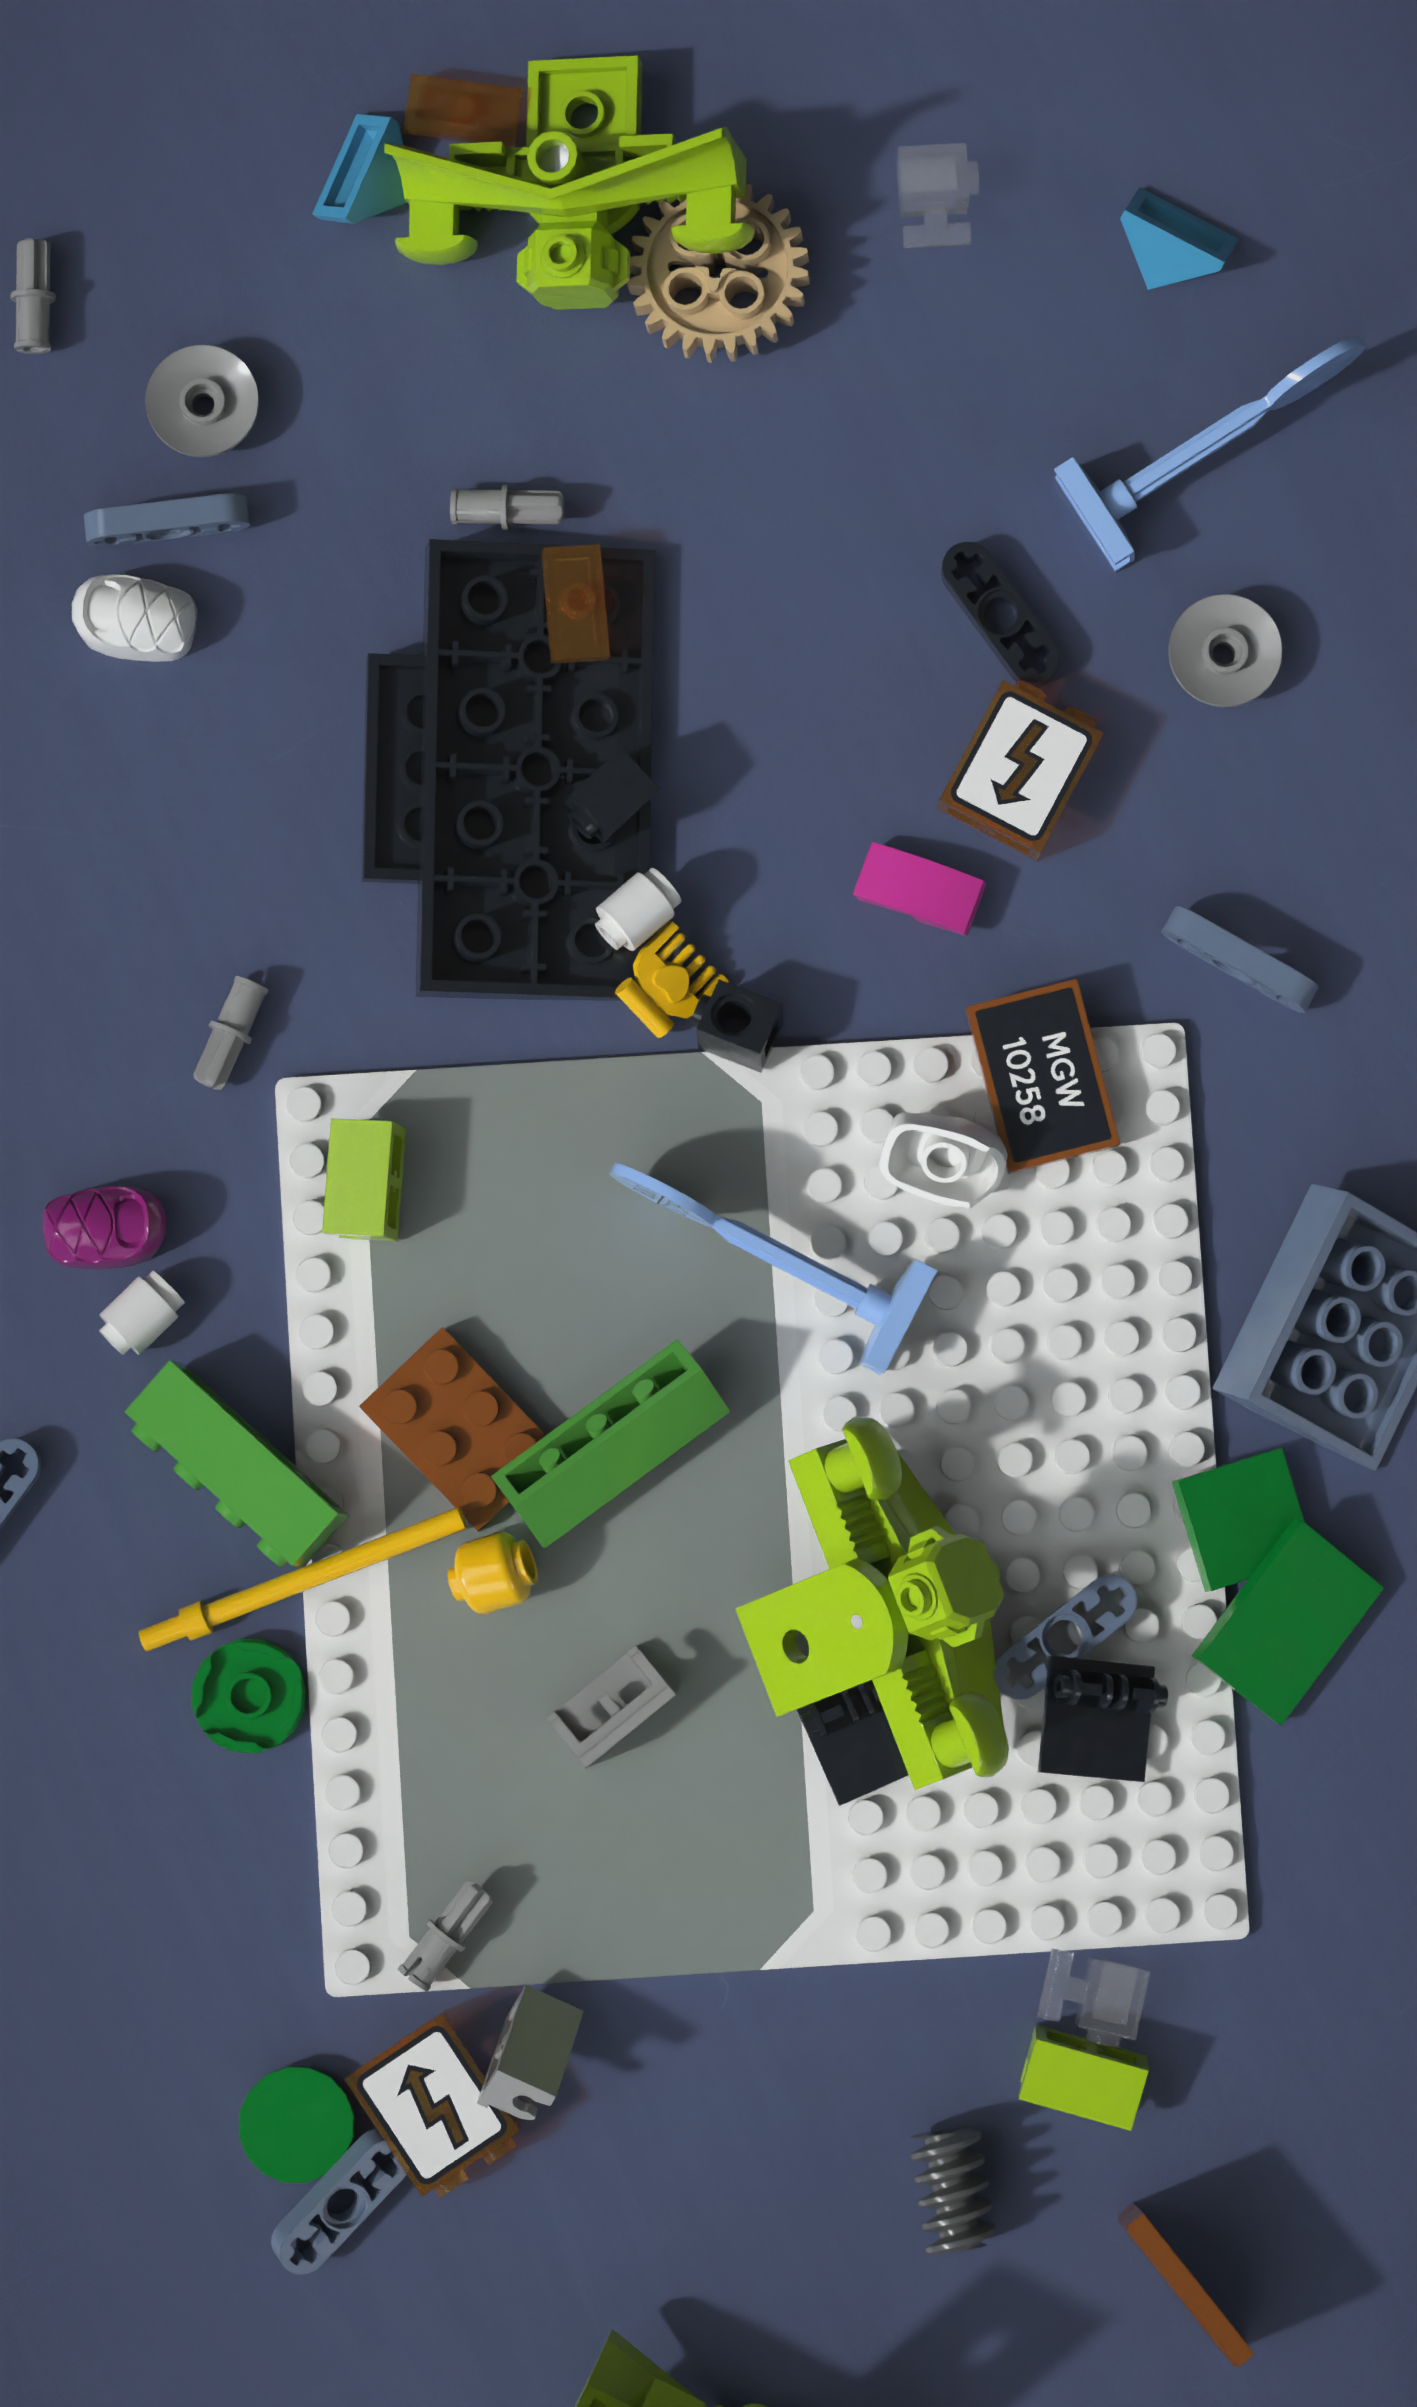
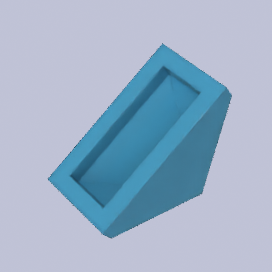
[312,114,407,224]
[1120,187,1239,290]

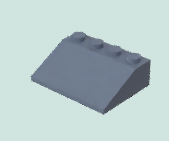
[1212,1184,1417,1471]

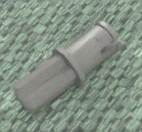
[10,238,56,354]
[450,484,564,530]
[193,976,269,1090]
[398,1880,493,1991]

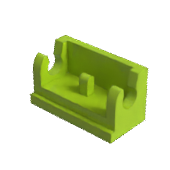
[322,1118,406,1242]
[1019,2024,1149,2131]

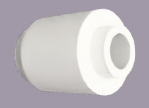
[595,868,682,951]
[99,1271,185,1355]

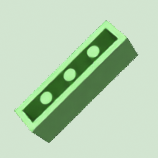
[491,1339,730,1549]
[124,1360,350,1568]

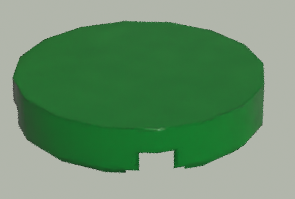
[191,1639,307,1754]
[239,2066,355,2183]

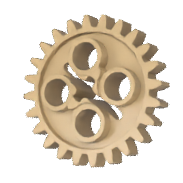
[627,184,810,363]

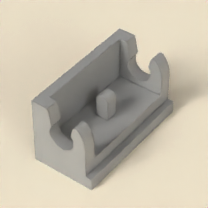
[546,1646,676,1769]
[477,1985,584,2120]

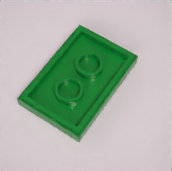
[1191,1518,1384,1726]

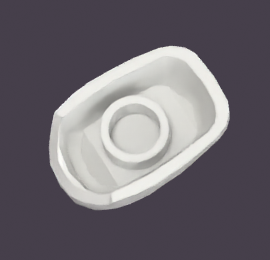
[72,574,197,662]
[879,1112,1008,1209]

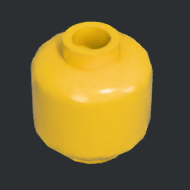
[447,1531,538,1615]

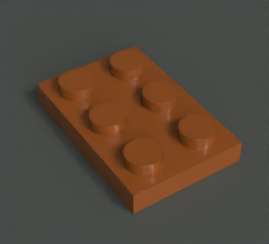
[359,1327,546,1532]

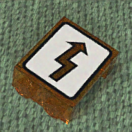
[937,680,1104,862]
[345,2010,521,2198]

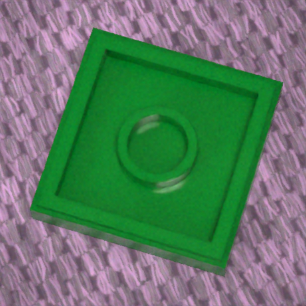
[1171,1448,1304,1592]

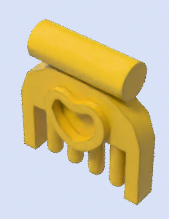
[615,921,729,1038]

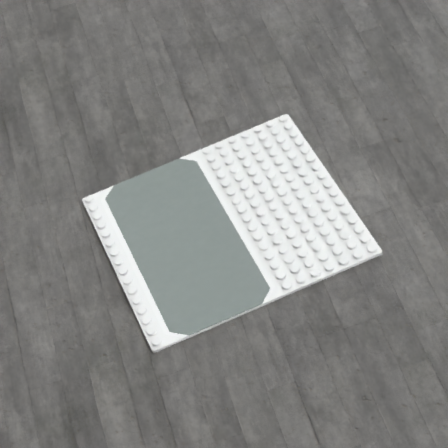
[275,1023,1249,1997]

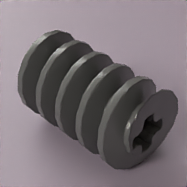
[910,2127,996,2255]

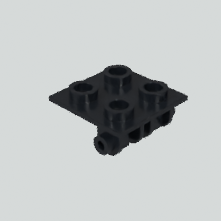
[1038,1656,1168,1782]
[797,1680,908,1806]

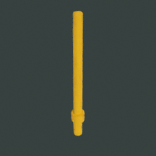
[138,1507,467,1652]

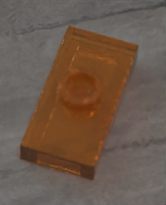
[403,73,523,148]
[541,544,610,663]

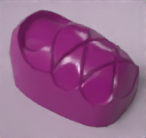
[43,1185,167,1269]

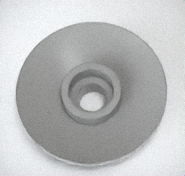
[145,345,259,457]
[1168,594,1282,707]

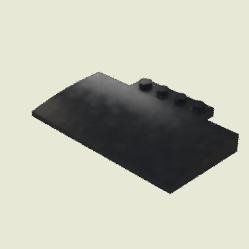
[361,539,655,1001]

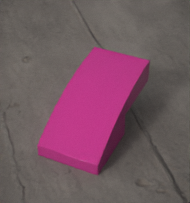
[852,842,987,936]

